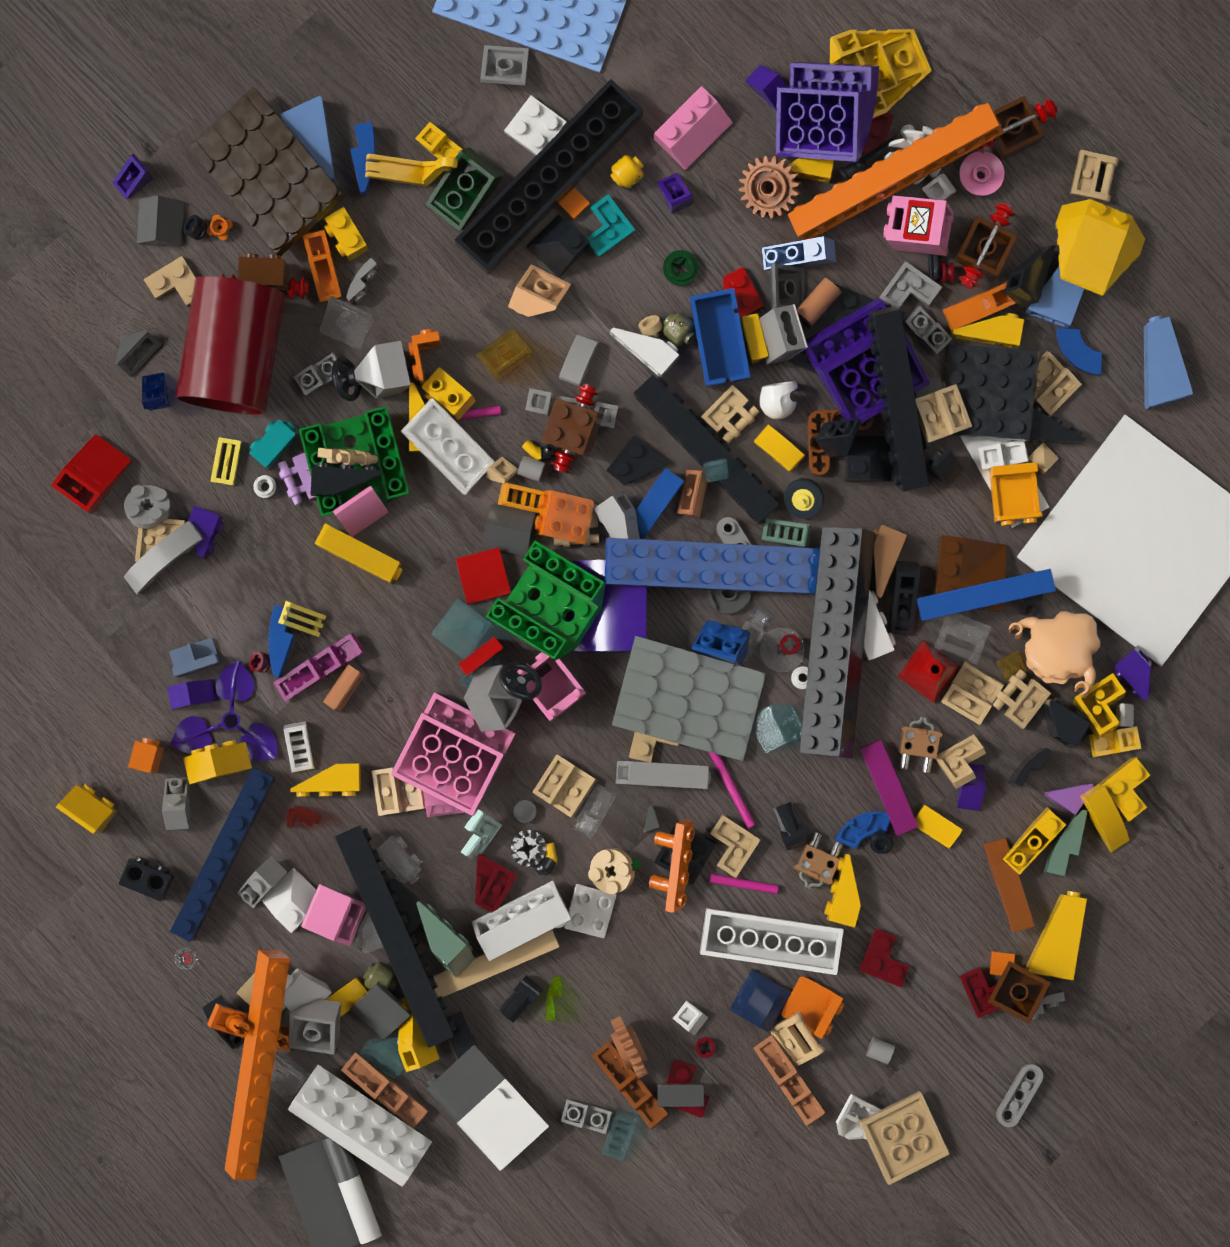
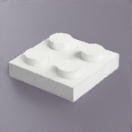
[504,96,567,156]

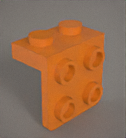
[408,329,442,386]
[534,490,594,544]
[781,976,844,1039]

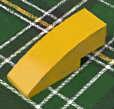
[1080,784,1130,853]

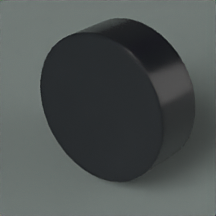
[870,830,893,854]

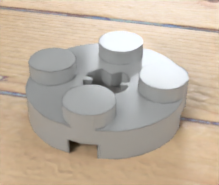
[124,485,171,529]

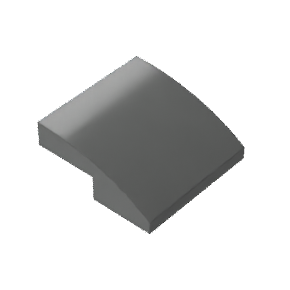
[350,982,412,1039]

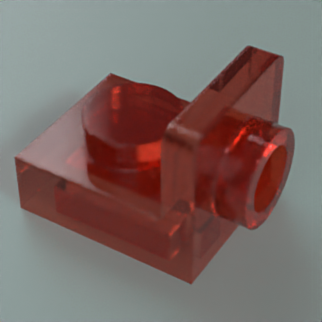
[285,805,323,828]

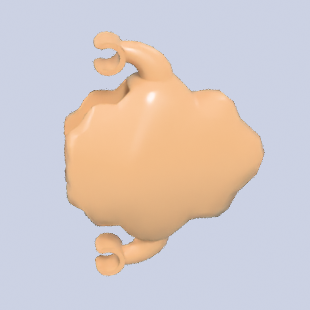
[1009,611,1101,698]

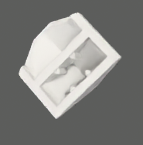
[836,1094,882,1140]

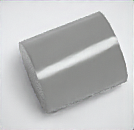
[517,455,545,482]
[866,1037,895,1065]

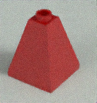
[897,640,960,703]

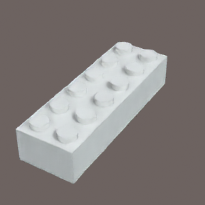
[700,908,844,975]
[288,1065,432,1187]

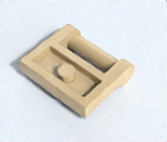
[1070,150,1119,204]
[770,1011,826,1068]

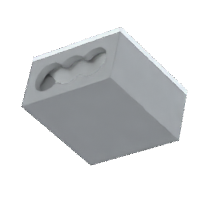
[759,304,808,365]

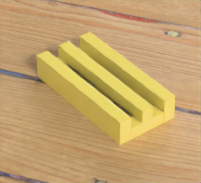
[211,437,242,486]
[278,601,326,637]

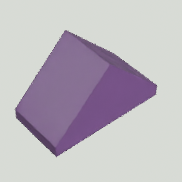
[1044,784,1093,815]

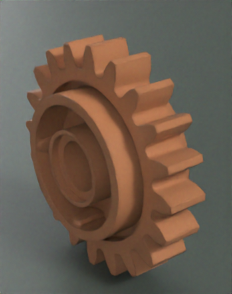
[739,155,801,218]
[610,1016,648,1078]

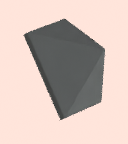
[115,330,162,377]

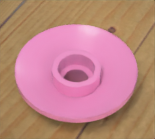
[959,151,1005,196]

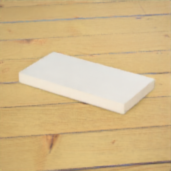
[401,398,495,495]

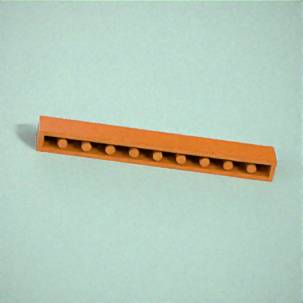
[788,103,1005,240]
[225,949,290,1180]

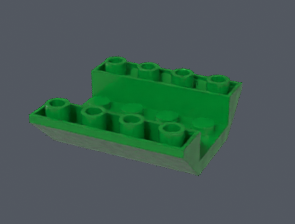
[299,406,410,517]
[485,541,606,661]

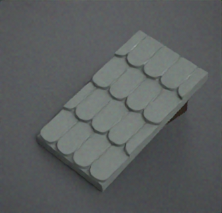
[612,636,766,761]

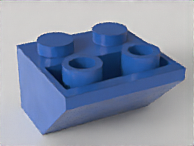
[692,620,750,666]

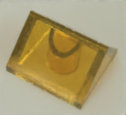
[476,328,533,382]

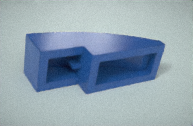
[350,121,376,197]
[636,468,684,538]
[269,605,295,678]

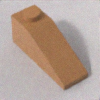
[872,525,907,599]

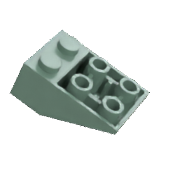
[416,901,475,978]

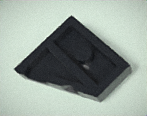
[606,436,668,485]

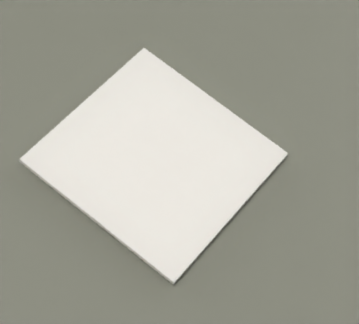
[1017,415,1230,667]

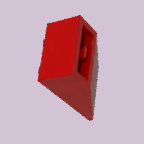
[50,434,132,515]

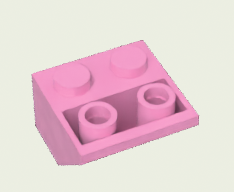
[301,884,366,946]

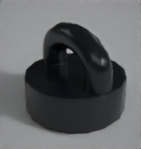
[183,215,207,240]

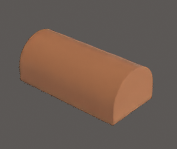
[797,278,841,327]
[677,470,709,518]
[323,664,364,712]

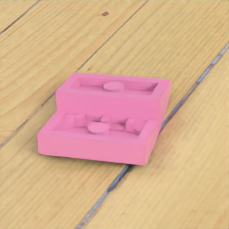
[333,486,389,537]

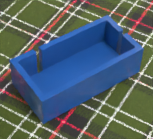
[690,288,751,388]

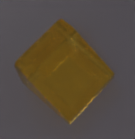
[996,651,1027,682]

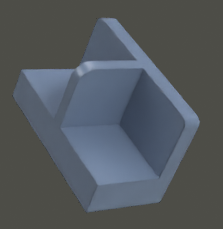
[169,638,221,677]

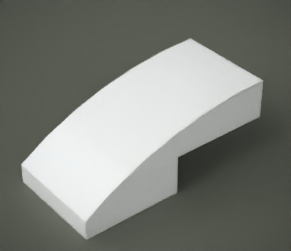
[978,441,1029,470]

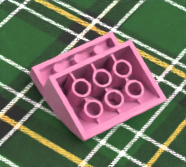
[391,693,516,816]

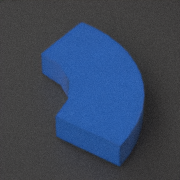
[1056,328,1102,376]
[834,811,890,849]

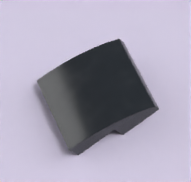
[1008,748,1050,787]
[654,820,717,885]

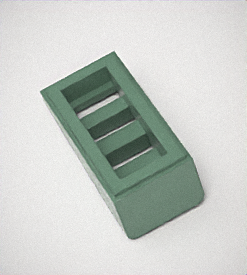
[761,518,812,548]

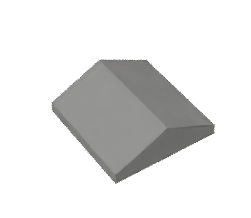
[480,45,529,86]

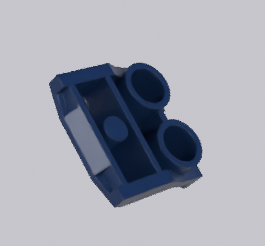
[730,969,791,1033]

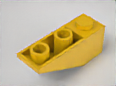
[291,764,361,797]
[1003,807,1066,875]
[824,853,861,928]
[398,998,440,1072]

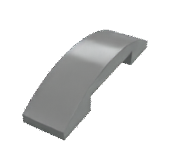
[525,388,618,429]
[124,521,204,595]

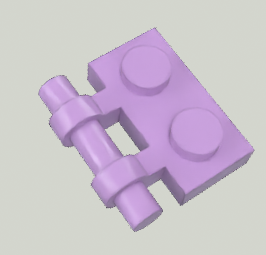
[278,453,316,506]

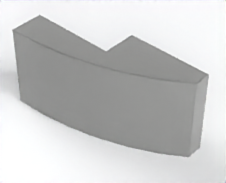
[346,258,379,304]
[902,306,952,354]
[559,335,598,387]
[294,352,346,396]
[1032,990,1065,1020]
[561,1099,614,1134]

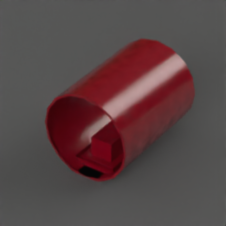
[175,276,285,415]

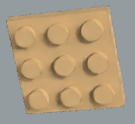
[858,1091,949,1185]

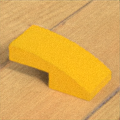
[415,122,463,159]
[754,425,805,473]
[1089,726,1141,757]

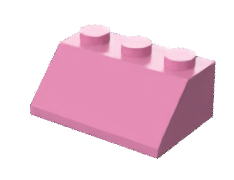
[654,86,733,171]

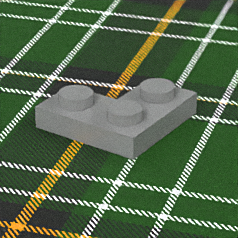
[879,261,942,309]

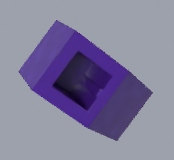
[188,506,224,559]
[1114,645,1153,701]

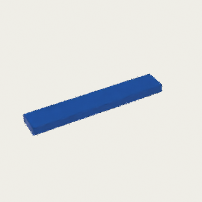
[917,569,1056,621]

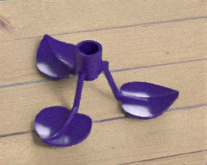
[171,661,277,761]

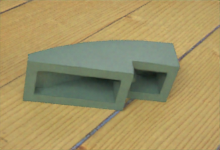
[1043,810,1087,876]

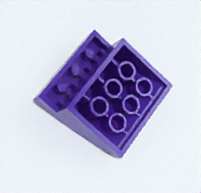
[776,62,879,162]
[804,298,930,423]
[565,560,647,653]

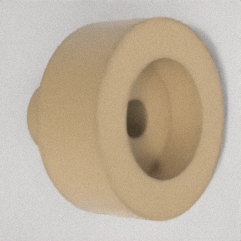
[638,315,662,338]

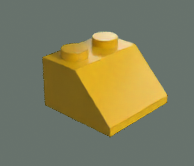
[56,784,117,834]

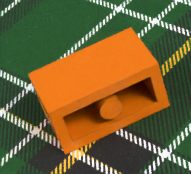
[128,738,165,773]

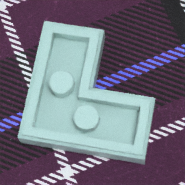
[461,809,502,862]

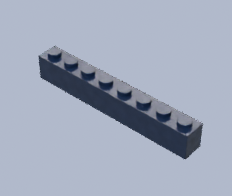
[170,767,276,942]

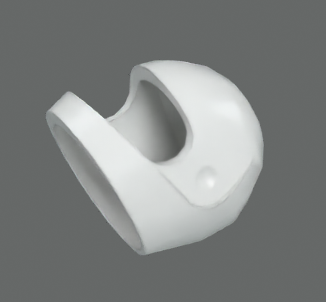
[760,381,798,420]

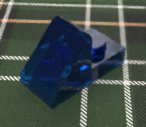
[142,372,170,410]

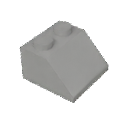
[289,999,341,1055]

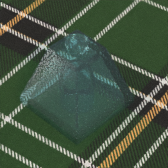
[430,598,494,659]

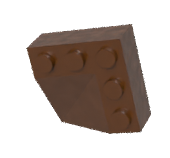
[932,535,1006,612]

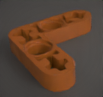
[808,410,874,476]

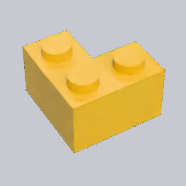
[1073,673,1126,740]
[183,740,252,784]
[1098,757,1150,822]

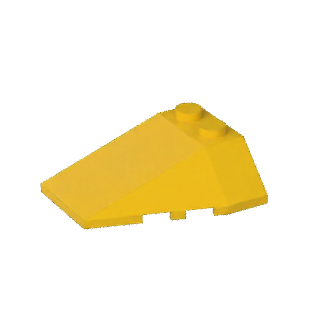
[830,29,932,118]
[1055,199,1145,296]

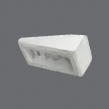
[283,722,314,772]

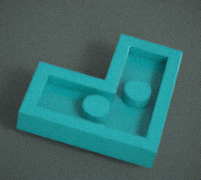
[587,194,635,258]

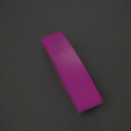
[274,633,365,702]
[860,740,918,836]

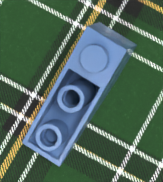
[762,236,836,270]

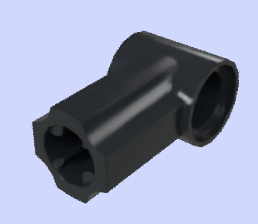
[773,802,809,851]
[499,975,544,1023]

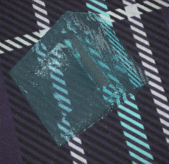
[703,459,729,482]

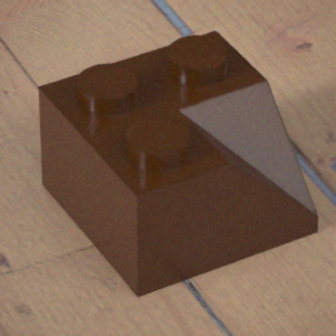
[988,961,1051,1024]

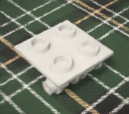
[564,884,616,938]

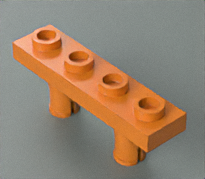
[649,819,695,913]
[207,1003,291,1052]

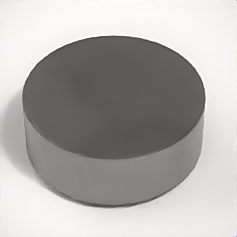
[514,800,536,823]

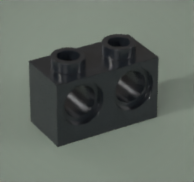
[118,856,175,902]

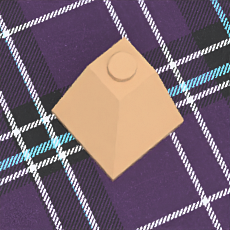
[508,264,571,317]

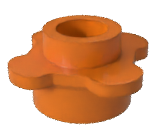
[207,215,233,241]

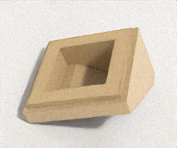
[1028,442,1059,474]
[485,457,518,484]

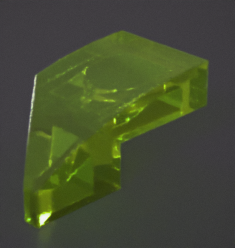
[546,976,562,1022]

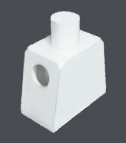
[283,969,332,1012]

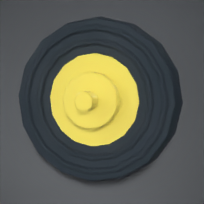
[784,478,824,519]

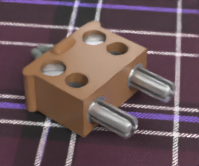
[899,717,942,773]
[793,832,843,889]

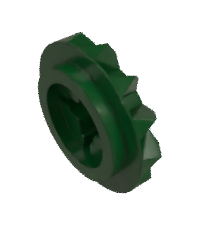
[663,250,699,286]

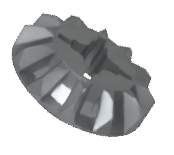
[510,830,546,866]

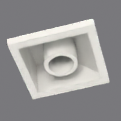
[262,867,317,933]

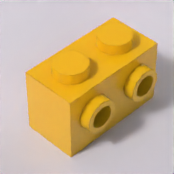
[324,207,369,261]
[421,367,476,421]

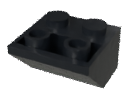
[1042,698,1091,747]

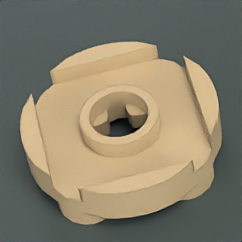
[588,848,635,895]

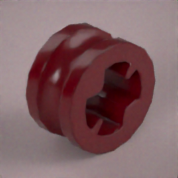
[941,262,954,283]
[779,634,800,655]
[249,651,271,673]
[695,1037,716,1058]

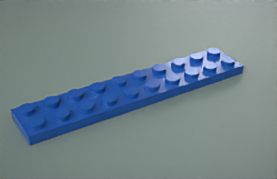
[605,538,820,594]

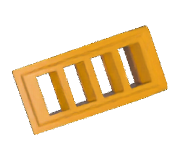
[498,483,545,514]

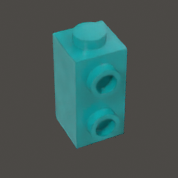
[249,419,298,470]

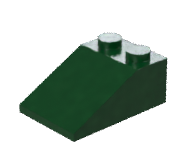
[425,147,504,232]

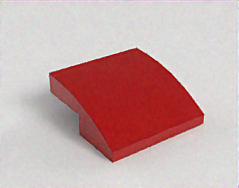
[456,547,511,605]
[458,637,504,677]

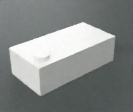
[472,881,571,961]

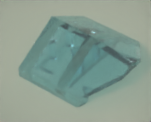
[752,703,802,754]

